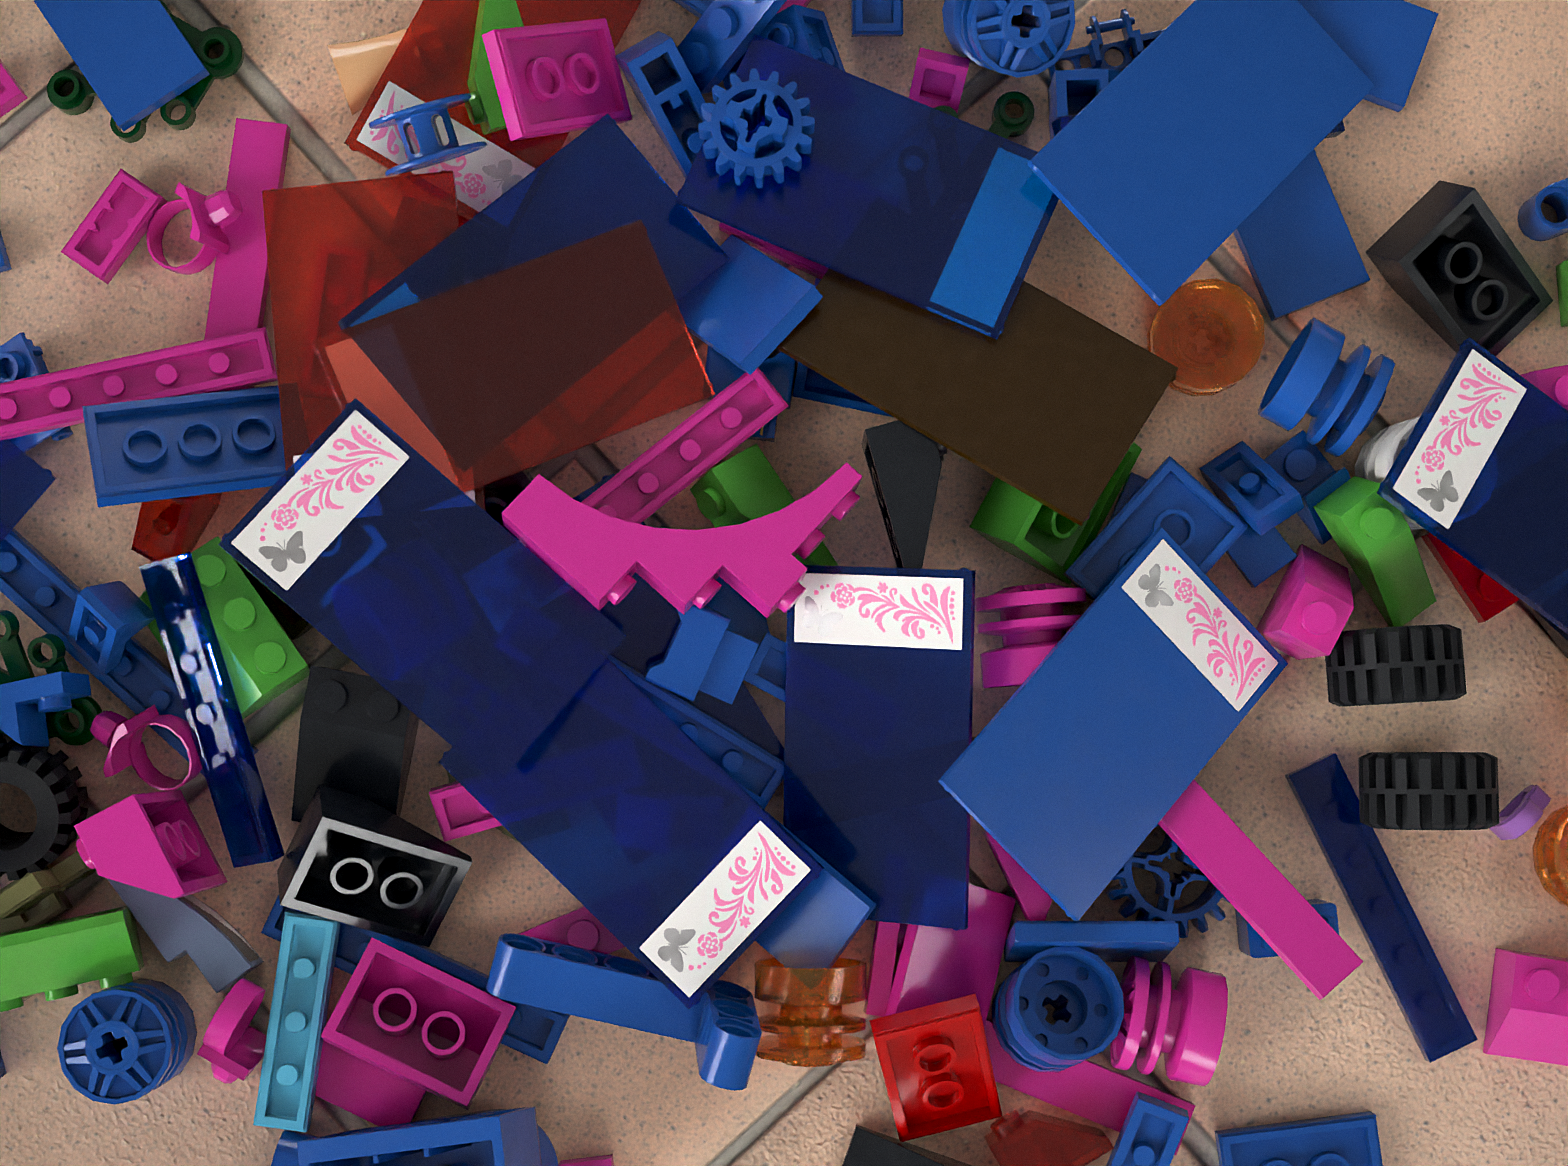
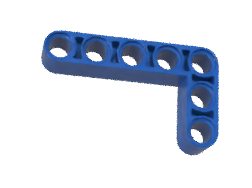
[486,933,762,1091]

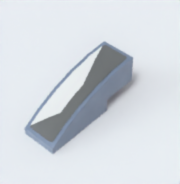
[107,878,264,993]

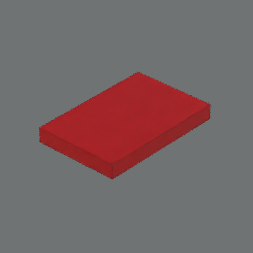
[869,993,1002,1142]

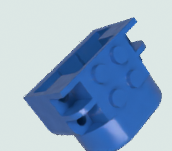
[297,1106,559,1166]

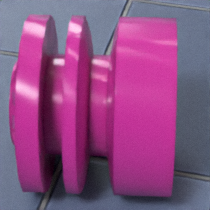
[975,583,1087,688]
[1110,955,1228,1086]

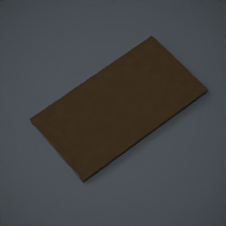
[776,198,1179,526]

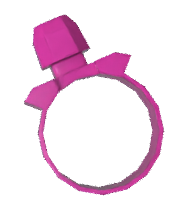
[146,182,243,275]
[90,704,205,791]
[197,977,267,1084]

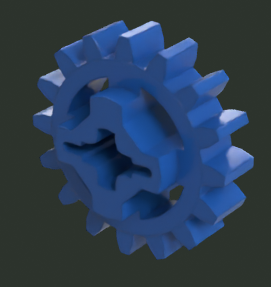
[698,68,815,188]

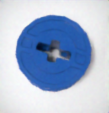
[369,93,487,177]

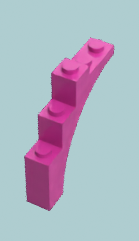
[501,462,863,619]

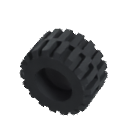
[1325,624,1467,707]
[0,738,88,881]
[1358,752,1499,830]

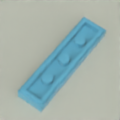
[253,910,341,1132]

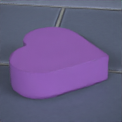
[1489,784,1551,840]

